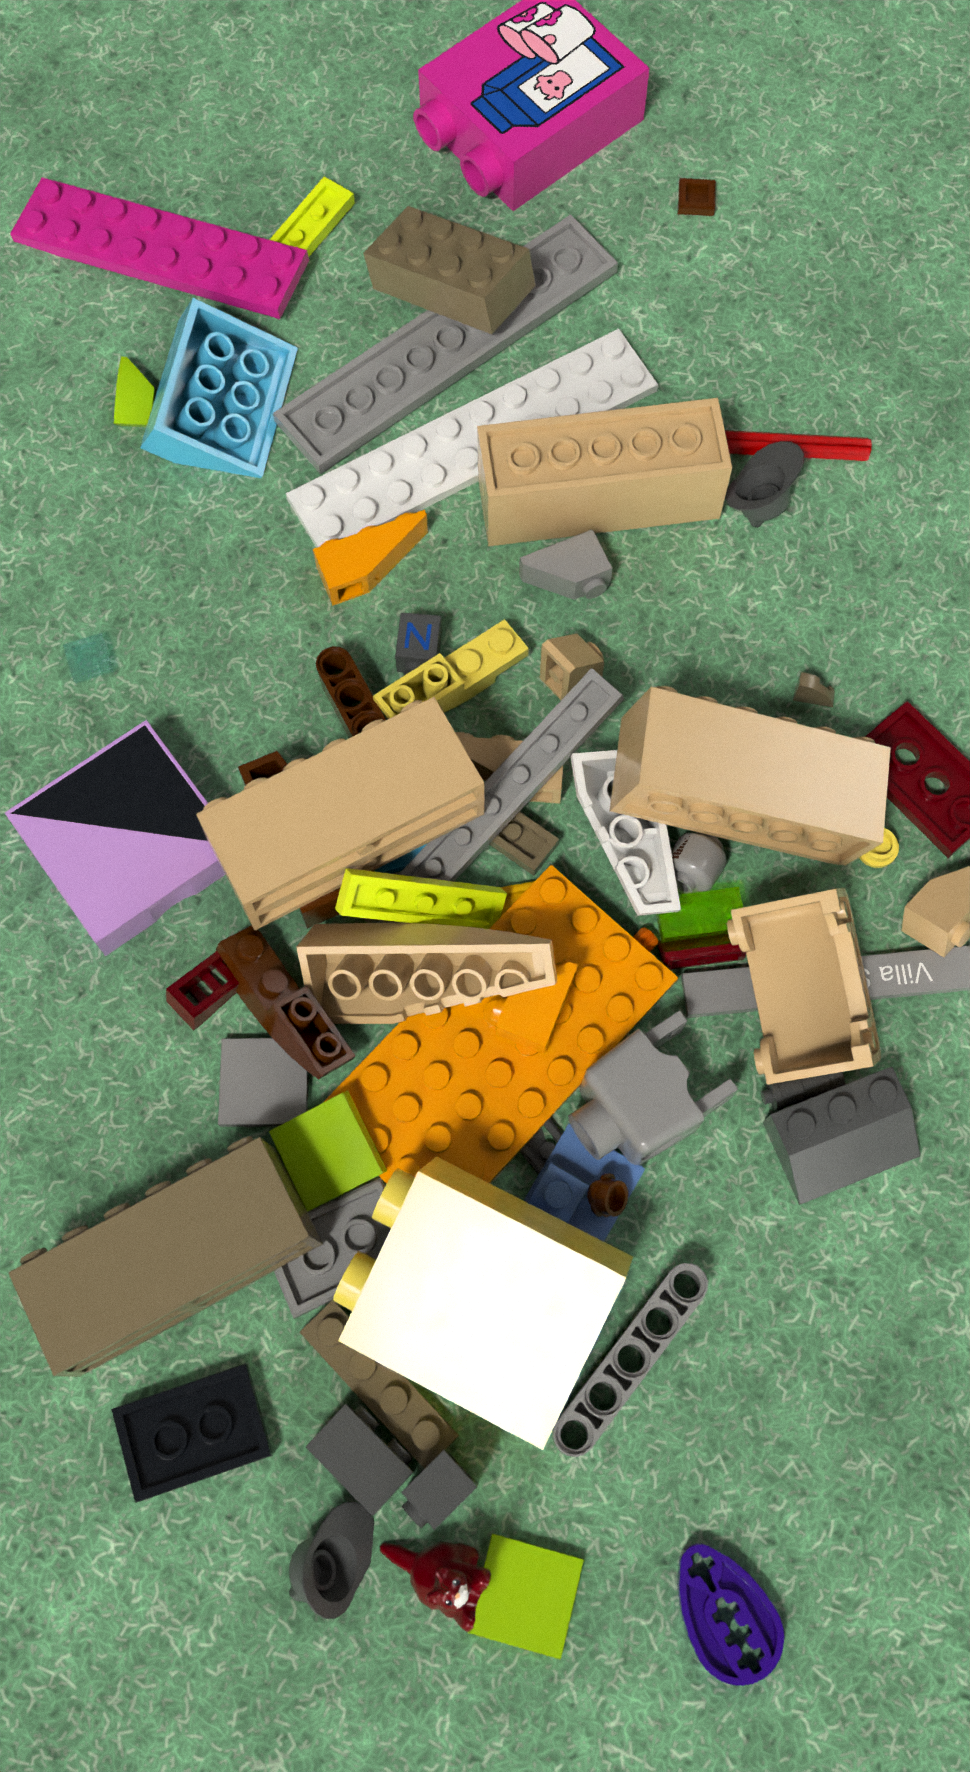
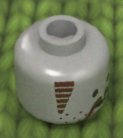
[671,832,727,895]

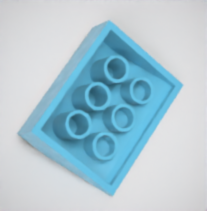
[140,298,298,478]

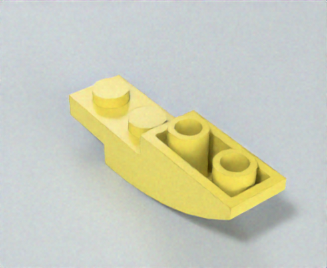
[373,619,529,719]

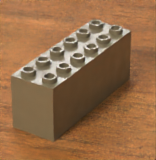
[8,1136,323,1377]

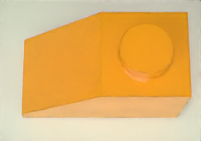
[491,961,578,1054]

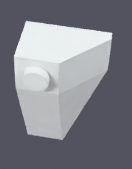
[570,750,681,916]

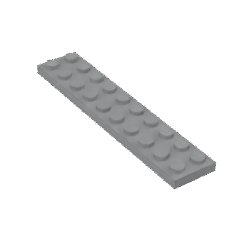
[273,215,618,474]

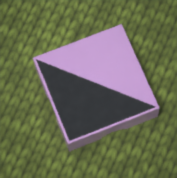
[5,720,225,956]

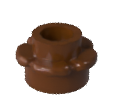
[587,1173,628,1217]

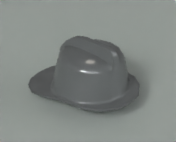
[725,441,804,528]
[289,1502,374,1619]

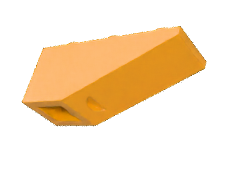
[313,509,428,606]

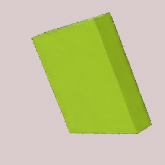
[269,1091,387,1212]
[468,1533,584,1660]

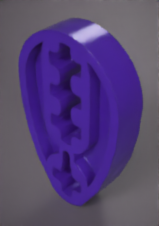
[677,1543,784,1686]

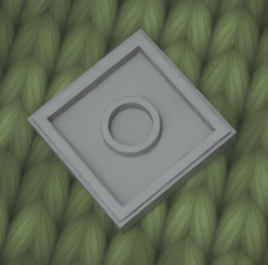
[218,1038,309,1127]

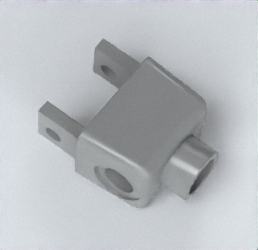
[568,1010,738,1165]

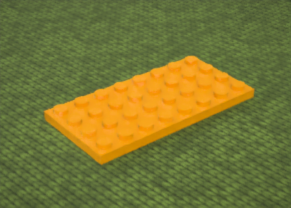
[324,865,678,1184]

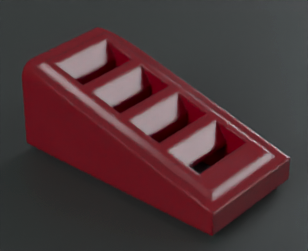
[166,951,239,1031]

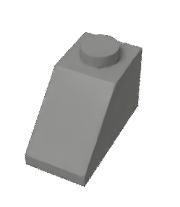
[519,529,613,600]

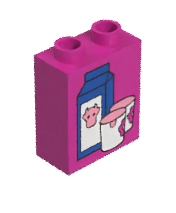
[413,0,650,211]

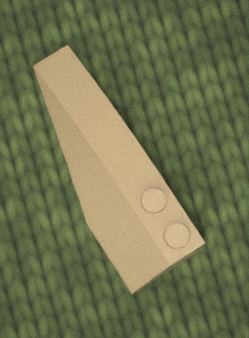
[296,923,557,1024]

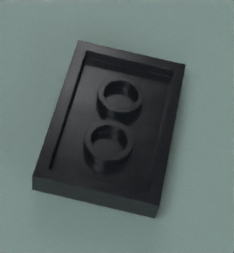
[111,1363,273,1503]

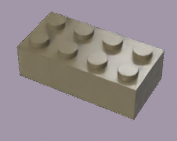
[363,206,536,334]

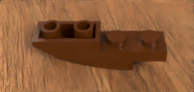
[216,925,355,1080]

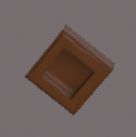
[677,178,716,216]

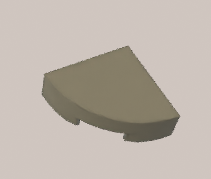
[793,672,835,707]

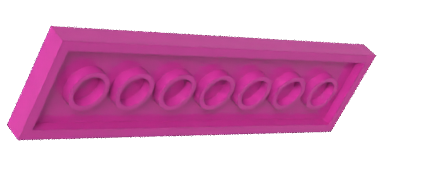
[10,177,309,319]

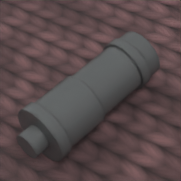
[761,1072,846,1111]

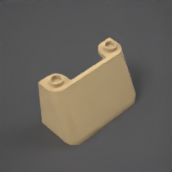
[727,888,881,1085]

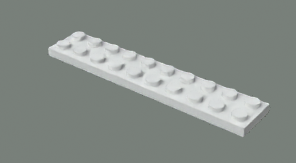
[286,329,658,548]

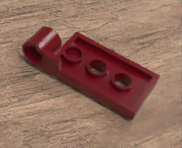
[865,701,970,858]

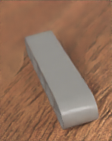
[552,1263,708,1457]

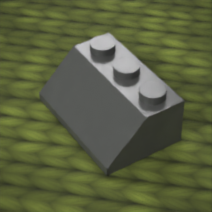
[763,1066,920,1205]

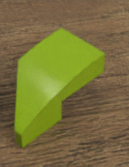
[114,356,157,427]

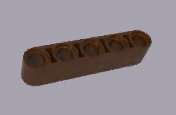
[316,646,386,738]

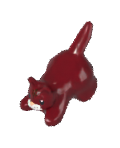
[379,1541,491,1632]

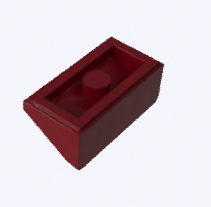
[658,931,746,970]

